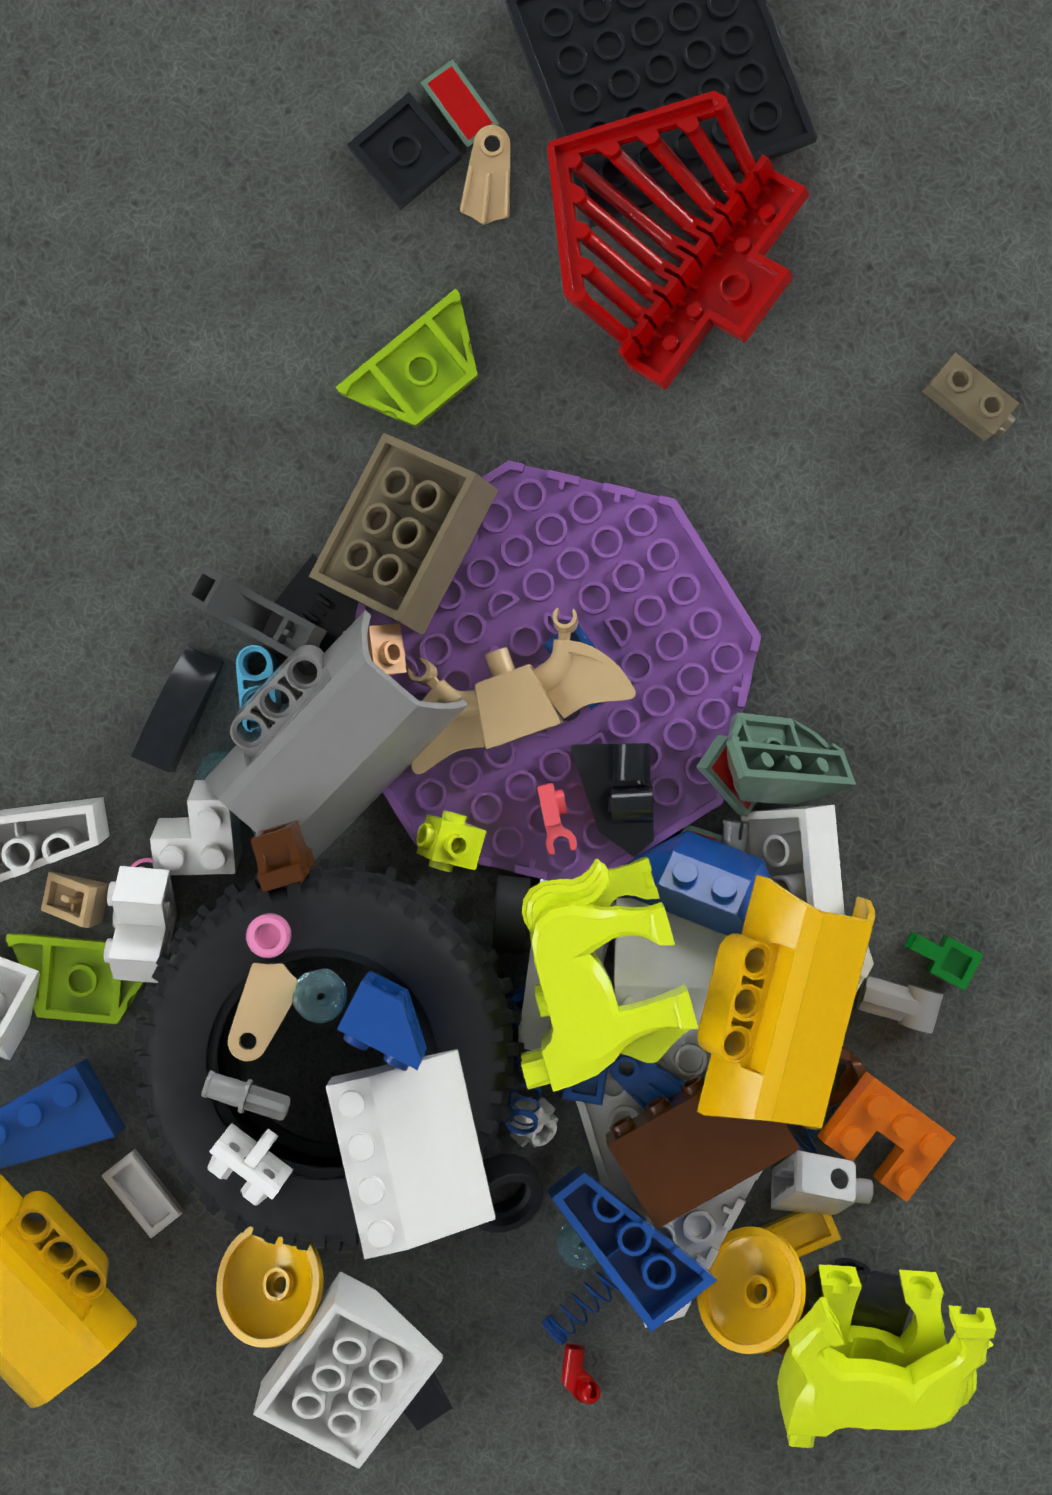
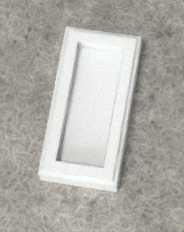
[101,1149,184,1238]

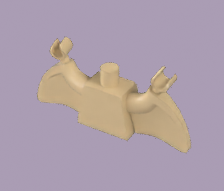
[407,608,636,774]

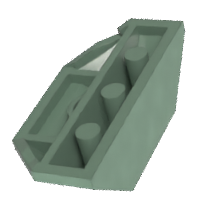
[726,713,856,805]

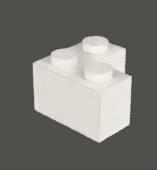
[150,780,242,875]
[104,866,177,983]

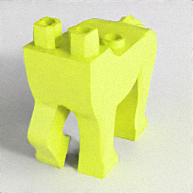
[521,856,699,1092]
[777,1264,996,1448]

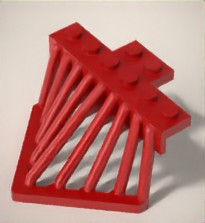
[547,91,809,391]

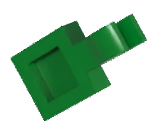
[904,931,983,990]

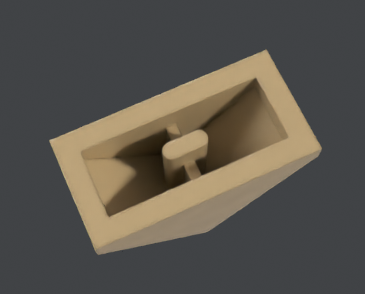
[41,871,110,928]

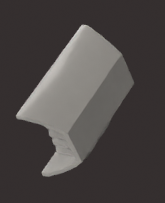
[205,610,467,860]

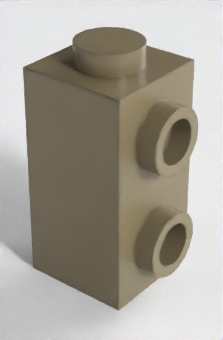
[922,352,1019,441]

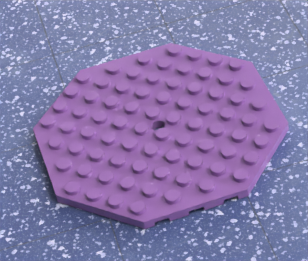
[355,460,761,880]

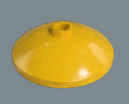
[216,1226,324,1348]
[697,1226,806,1354]

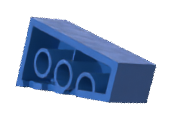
[0,1058,125,1169]
[547,1165,717,1332]

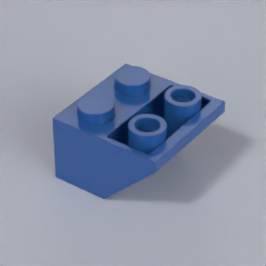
[337,971,427,1071]

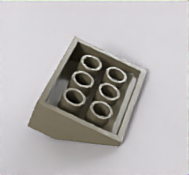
[309,433,499,635]

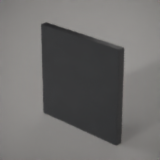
[274,554,358,653]

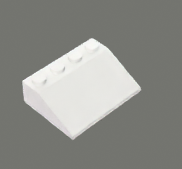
[613,897,727,1030]
[326,1049,496,1259]
[253,1272,443,1469]

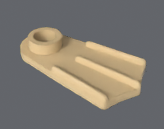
[460,125,510,225]
[228,963,302,1061]

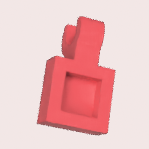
[537,783,577,855]

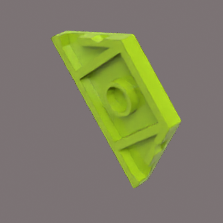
[336,288,478,428]
[6,932,145,1024]

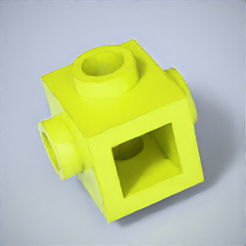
[416,810,486,872]

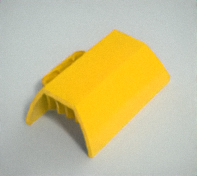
[697,875,875,1130]
[0,1174,137,1408]

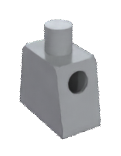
[771,1150,873,1215]

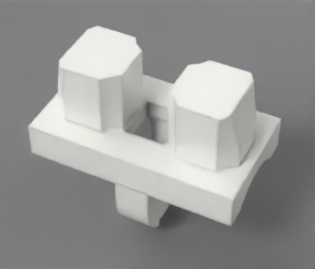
[208,1123,293,1205]

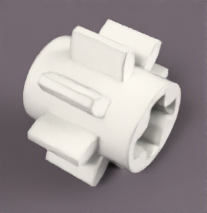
[509,1096,559,1148]

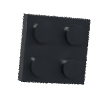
[347,92,462,210]

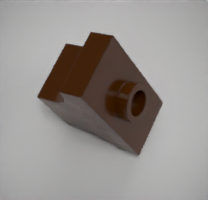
[250,820,316,892]

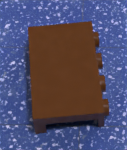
[606,1075,800,1230]

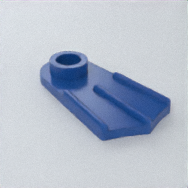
[608,1054,685,1111]

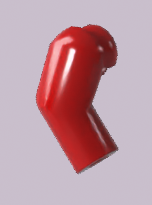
[561,1343,601,1405]

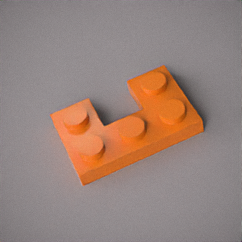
[817,1071,956,1202]

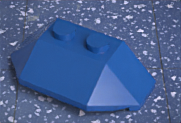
[625,830,771,936]

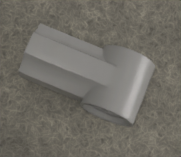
[856,976,944,1034]

